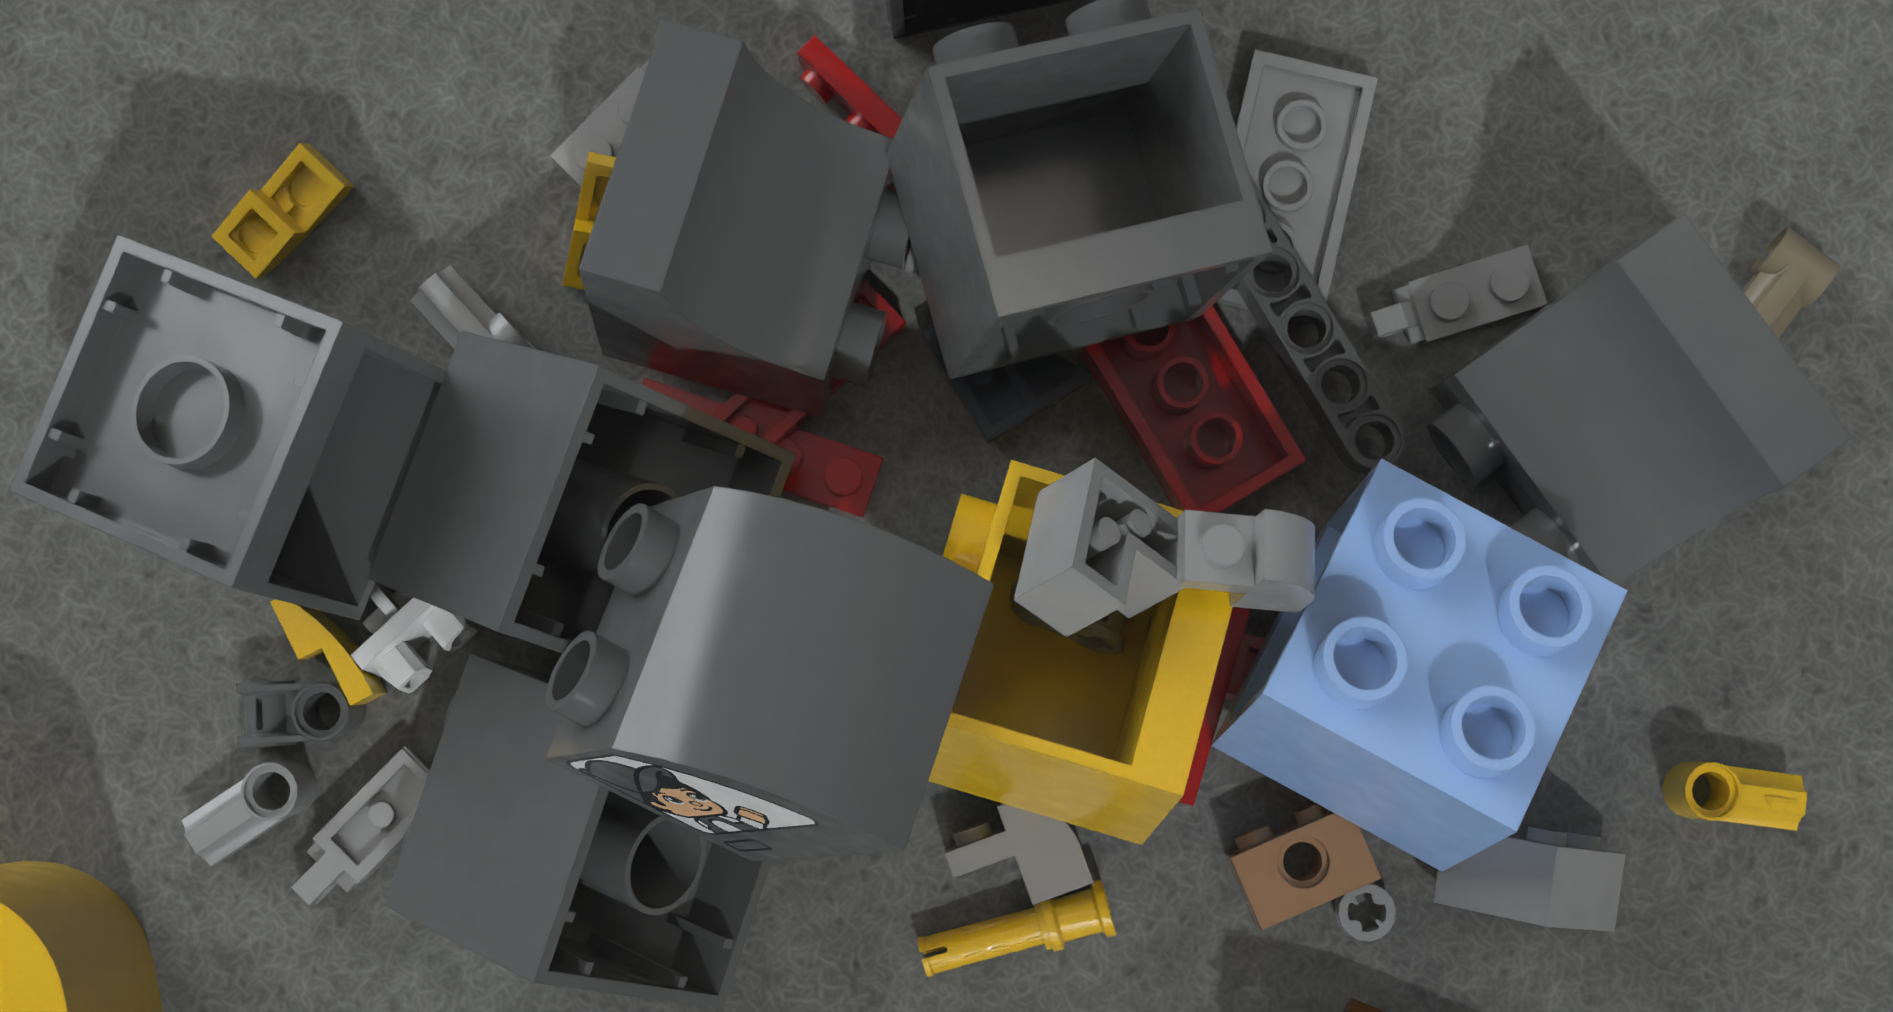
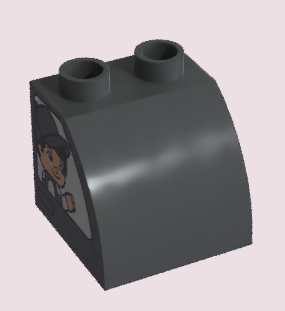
[545,486,994,861]

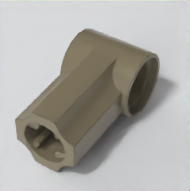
[1742,227,1840,338]

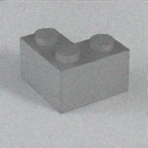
[1014,458,1185,637]
[1433,827,1626,932]

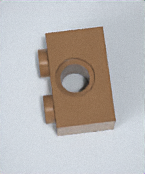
[1224,802,1382,930]

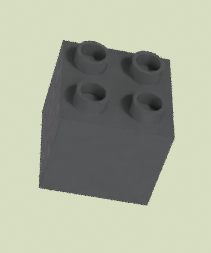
[886,0,1273,379]
[9,235,446,620]

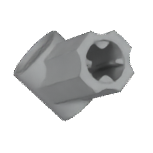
[410,265,535,355]
[182,759,317,866]

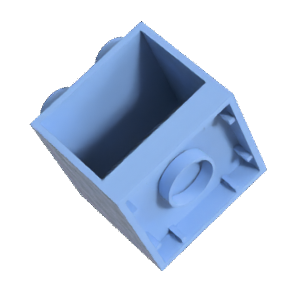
[1211,459,1628,872]

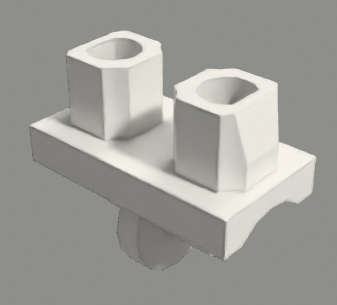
[350,583,477,694]

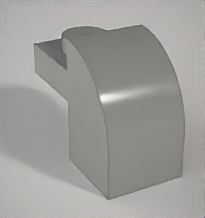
[1177,509,1315,613]
[945,802,1094,905]

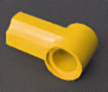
[1662,761,1807,831]

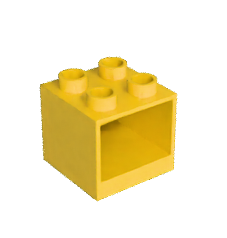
[928,460,1233,845]

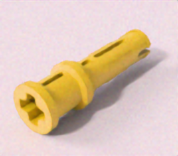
[917,879,1117,977]

